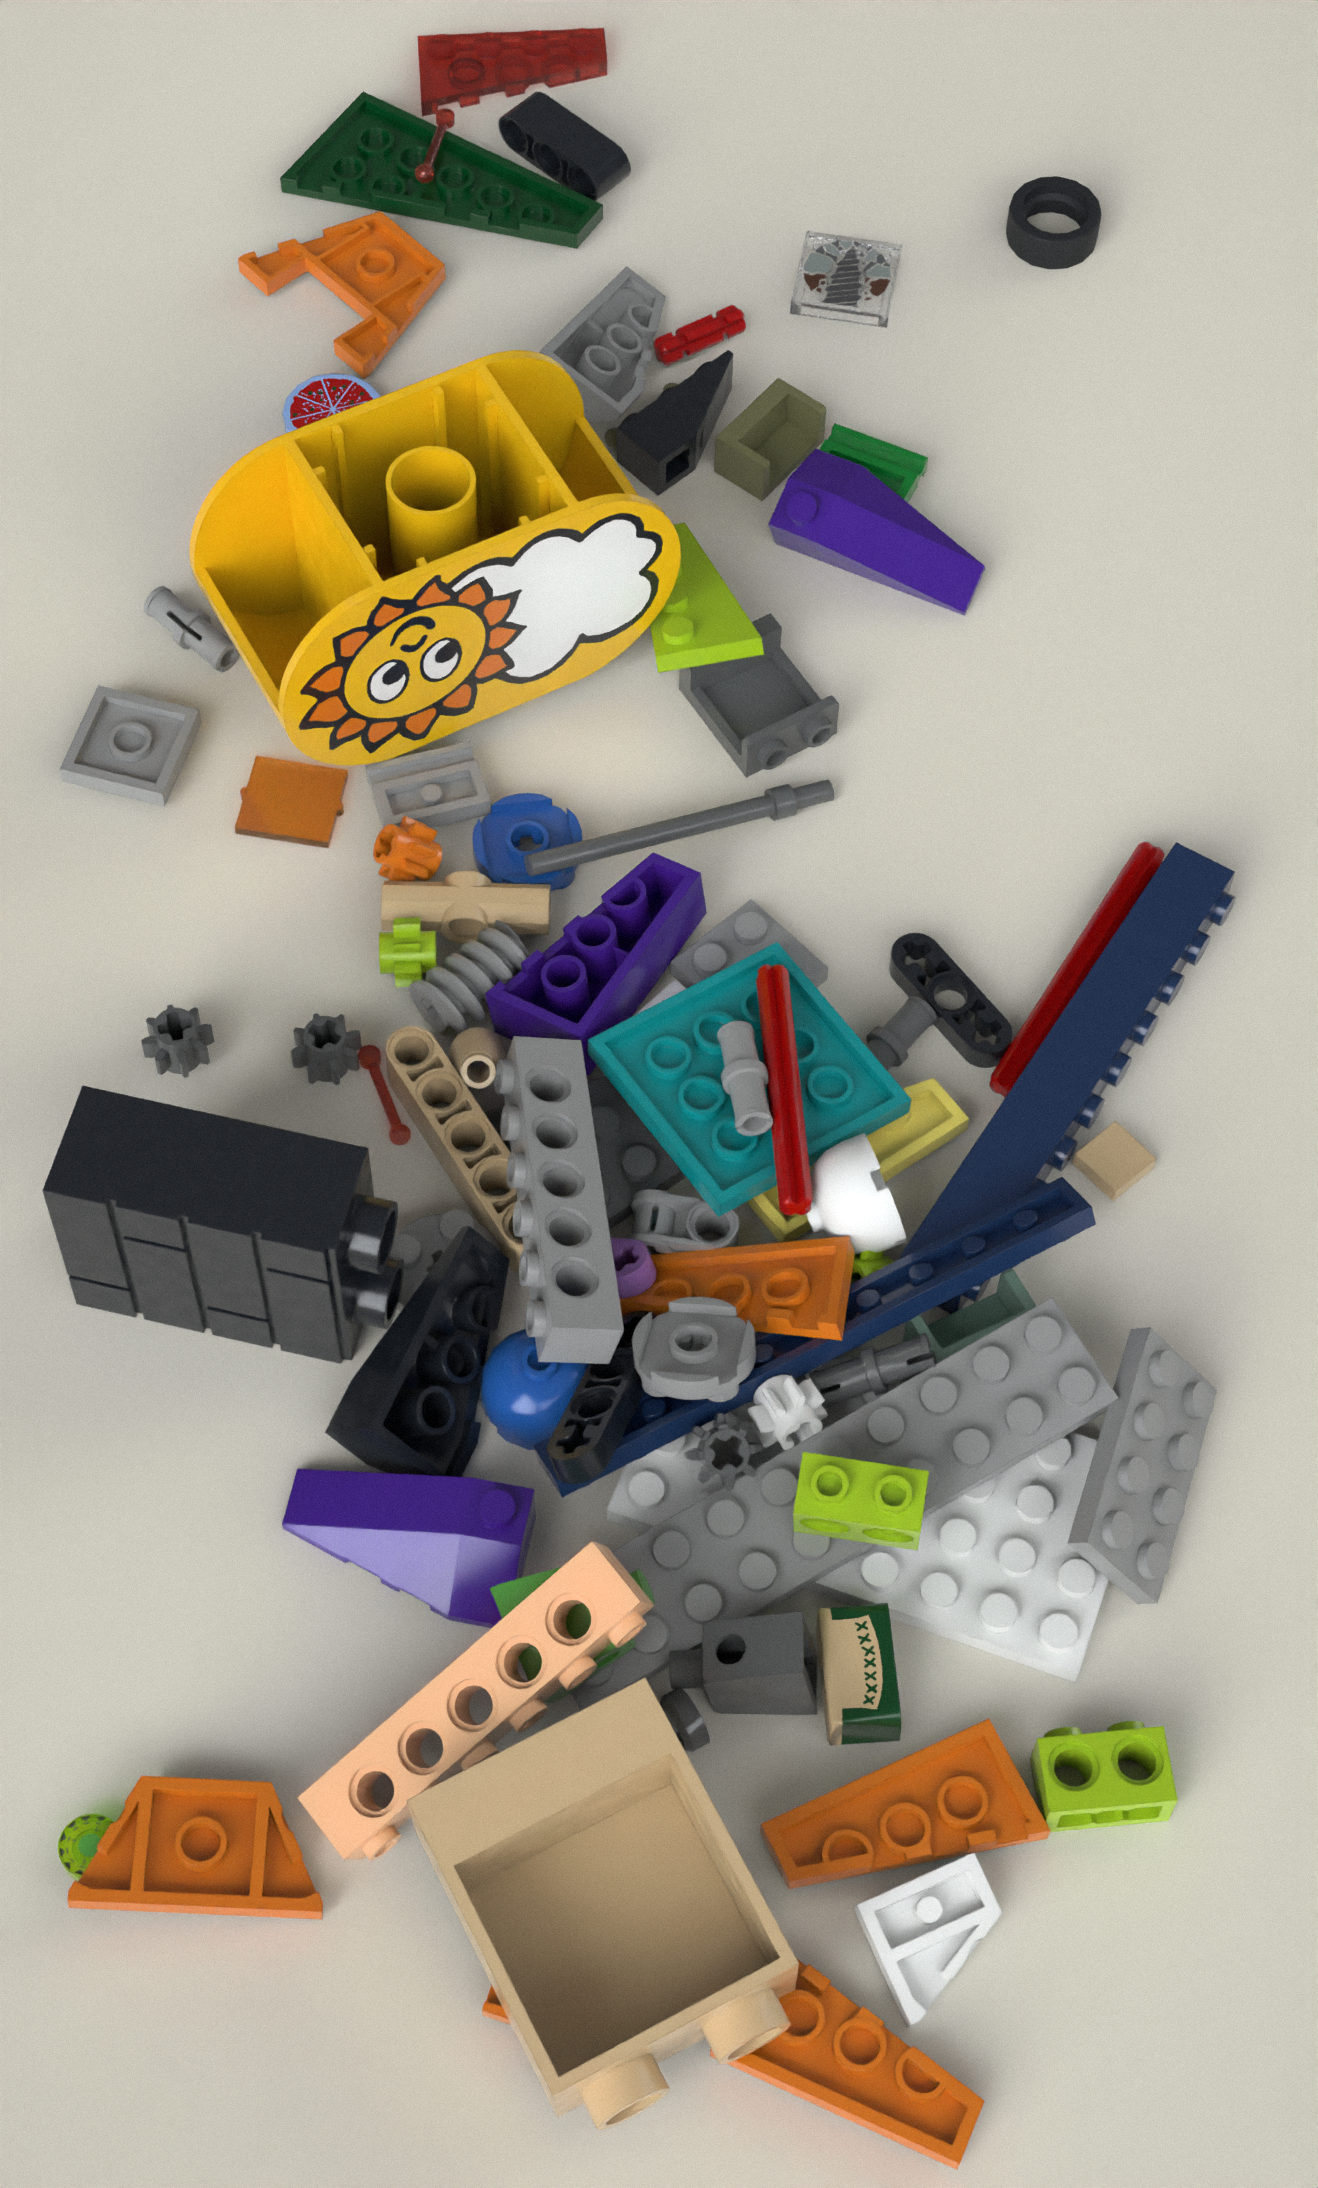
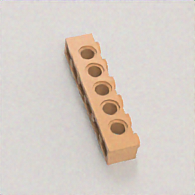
[297,1541,655,1861]

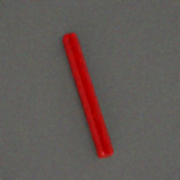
[756,964,813,1215]

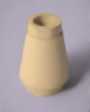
[449,1027,506,1089]

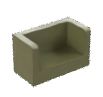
[714,378,826,501]

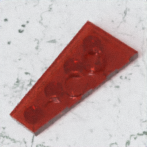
[417,28,607,117]

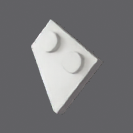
[853,1852,1002,2027]

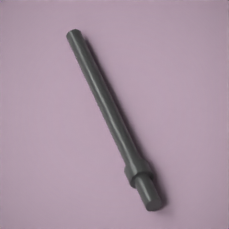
[524,780,834,877]

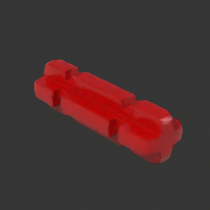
[653,305,746,366]

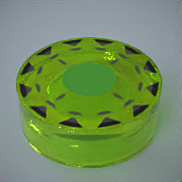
[58,1814,114,1881]

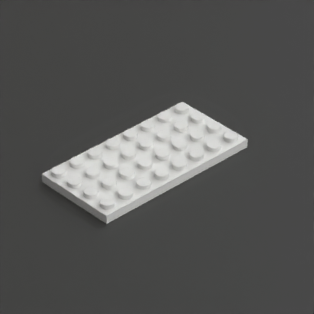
[607,1331,1109,1683]

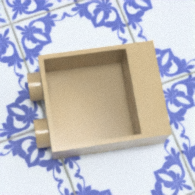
[406,1677,799,2130]

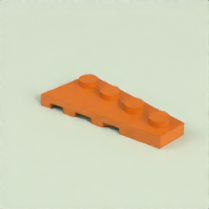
[619,1236,855,1341]
[760,1718,1051,1889]
[710,1958,985,2170]

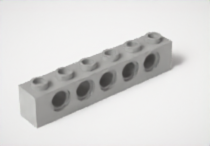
[495,1036,624,1364]

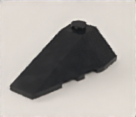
[325,1226,510,1477]

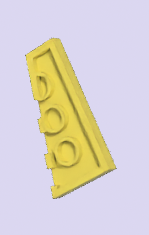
[747,1078,969,1242]

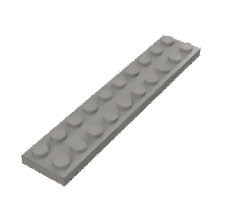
[571,1297,1119,1711]

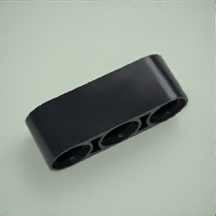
[498,92,631,201]

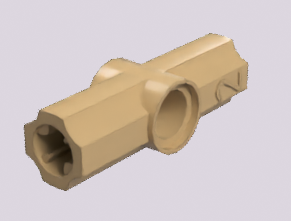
[381,871,551,944]

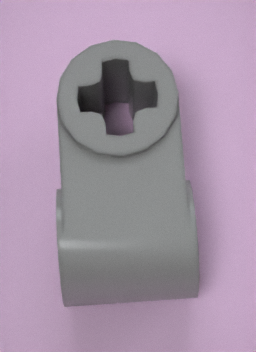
[627,1189,739,1255]

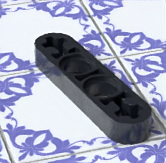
[546,1310,657,1484]

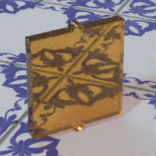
[235,756,349,848]

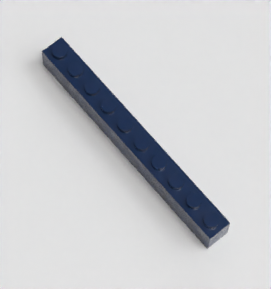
[899,842,1236,1314]

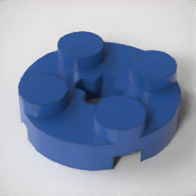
[472,793,582,891]

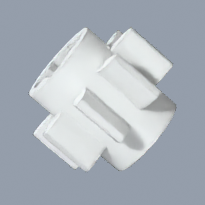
[748,1375,828,1450]

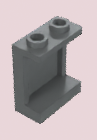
[679,613,839,778]

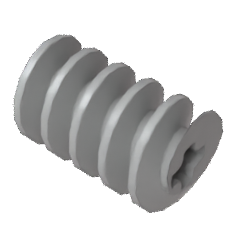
[409,920,530,1034]

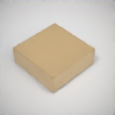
[1072,1121,1156,1201]

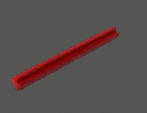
[989,842,1165,1097]

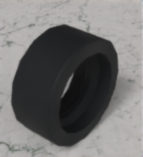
[1006,176,1102,269]

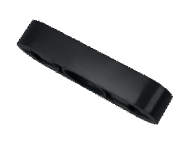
[889,933,1012,1068]

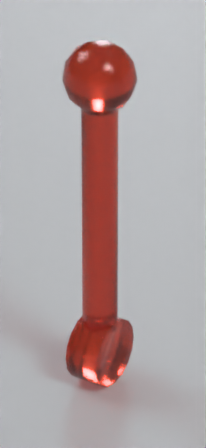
[415,108,455,183]
[358,1045,411,1146]

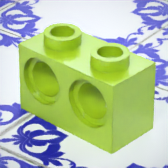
[793,1452,929,1551]
[1030,1721,1178,1832]

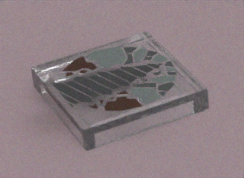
[790,231,903,328]

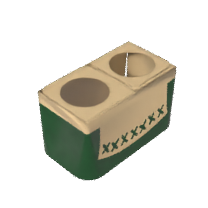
[816,1603,901,1746]

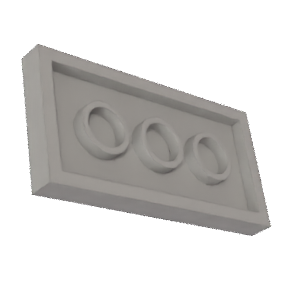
[1067,1327,1217,1604]

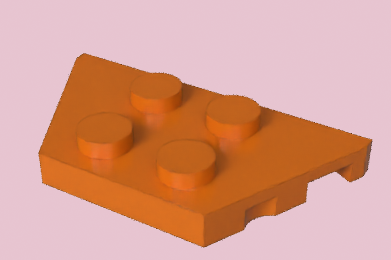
[67,1776,323,1920]

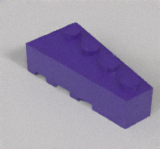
[485,852,707,1075]

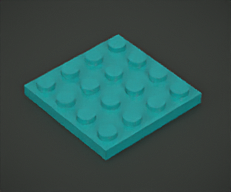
[588,942,911,1217]

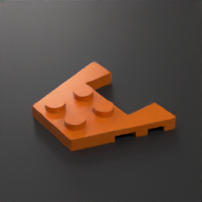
[238,211,446,379]

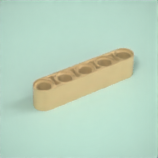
[385,1026,524,1272]

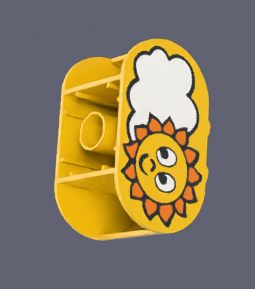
[189,350,681,766]

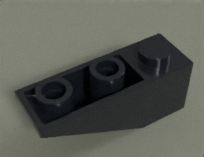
[617,350,734,496]

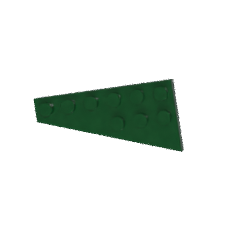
[280,91,603,249]

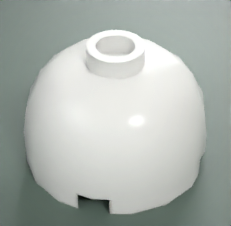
[806,1133,907,1254]

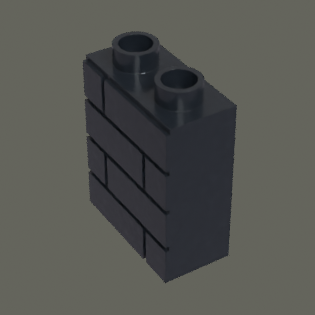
[42,1085,404,1364]

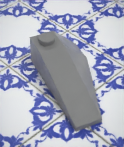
[539,266,666,422]

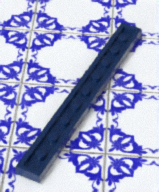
[533,1177,1096,1498]

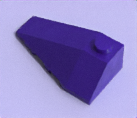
[768,448,985,616]
[282,1469,536,1628]

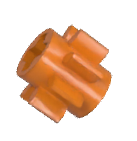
[373,816,442,881]

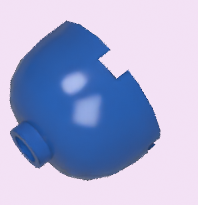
[481,1329,589,1450]

